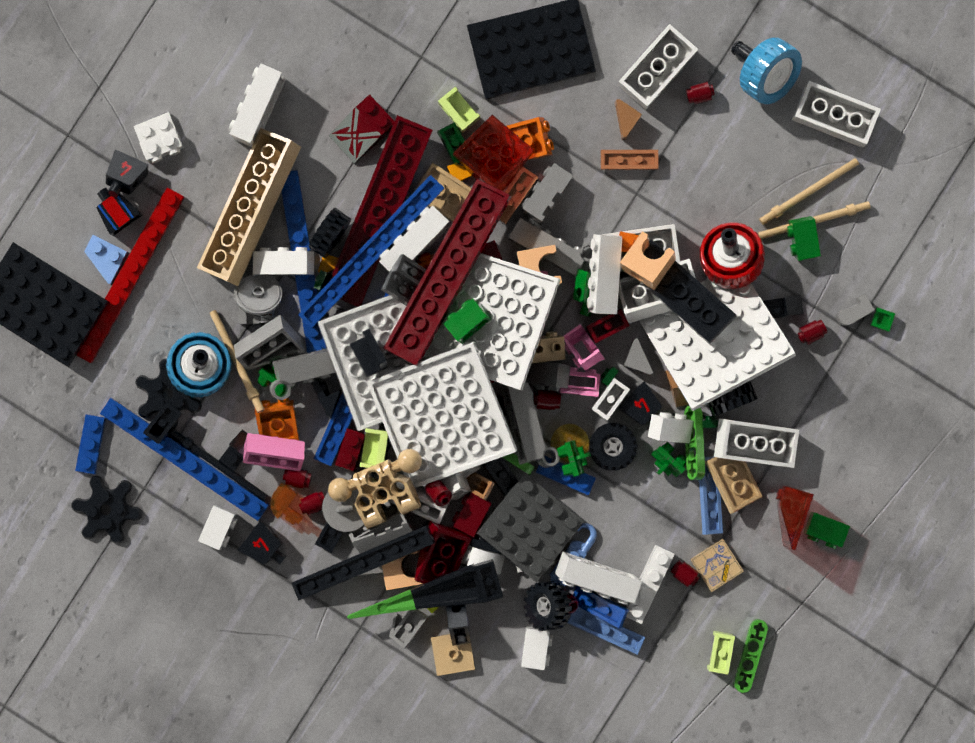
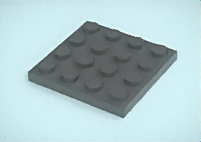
[476,473,584,582]

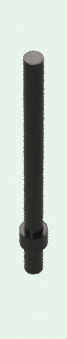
[170,429,268,501]

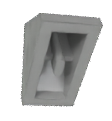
[624,338,653,375]

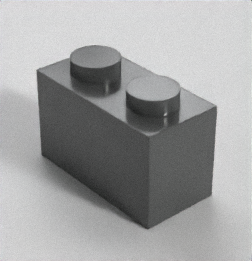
[526,362,570,392]

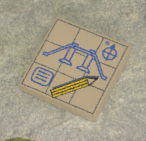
[690,539,744,592]

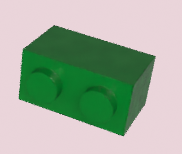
[787,216,821,261]
[444,299,492,344]
[803,512,850,549]

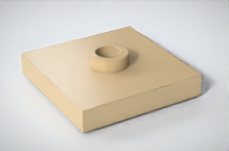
[431,634,475,676]

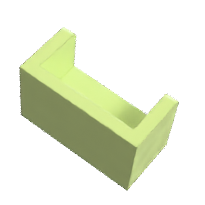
[438,87,480,133]
[360,428,389,468]
[707,631,735,675]

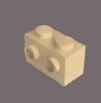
[532,332,565,363]

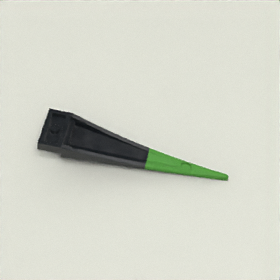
[347,559,503,619]

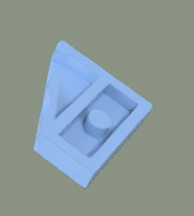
[84,235,128,285]

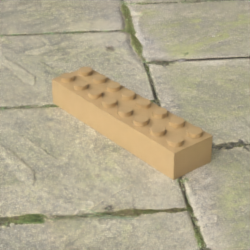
[197,128,301,286]

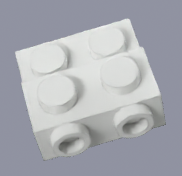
[133,112,184,163]

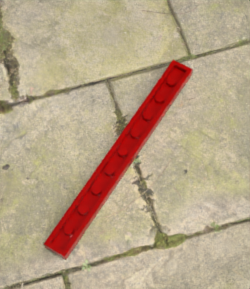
[76,187,185,363]

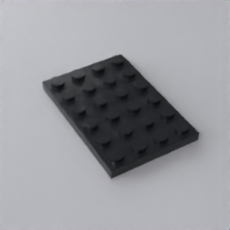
[467,0,596,100]
[0,242,109,367]

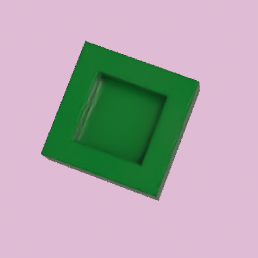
[870,307,896,332]

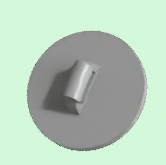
[234,273,282,315]
[322,489,370,532]

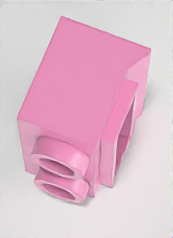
[564,324,605,371]
[560,367,601,397]

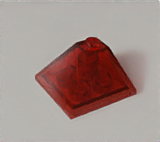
[453,115,534,191]
[776,486,814,550]

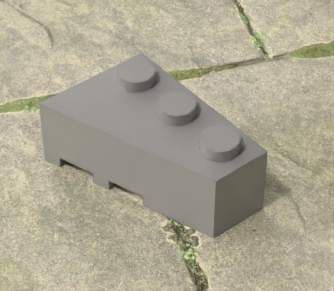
[521,163,573,225]
[234,315,305,370]
[348,504,413,553]

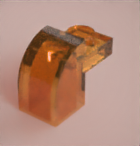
[270,482,305,525]

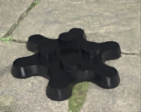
[135,358,202,430]
[71,476,142,544]

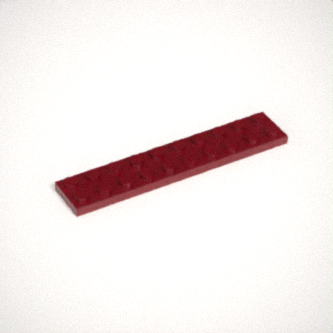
[330,115,433,307]
[384,179,511,366]

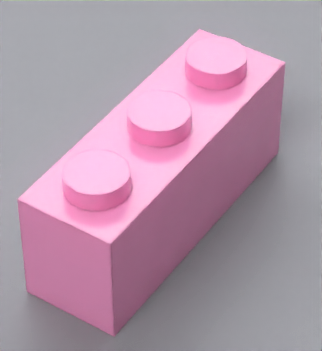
[243,433,305,471]

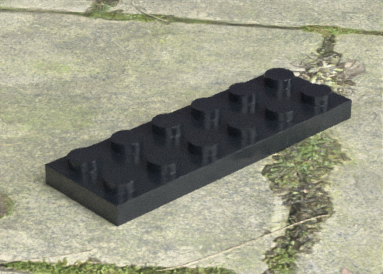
[636,240,737,345]

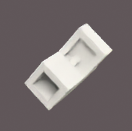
[441,465,480,500]
[461,545,505,574]

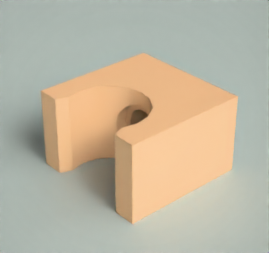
[620,231,676,290]
[517,245,562,284]
[382,550,423,590]

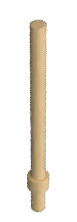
[759,158,859,225]
[758,201,871,239]
[209,310,265,413]

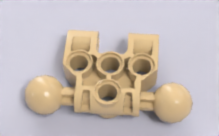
[328,449,422,529]

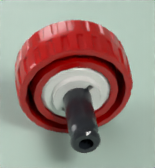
[700,222,765,289]

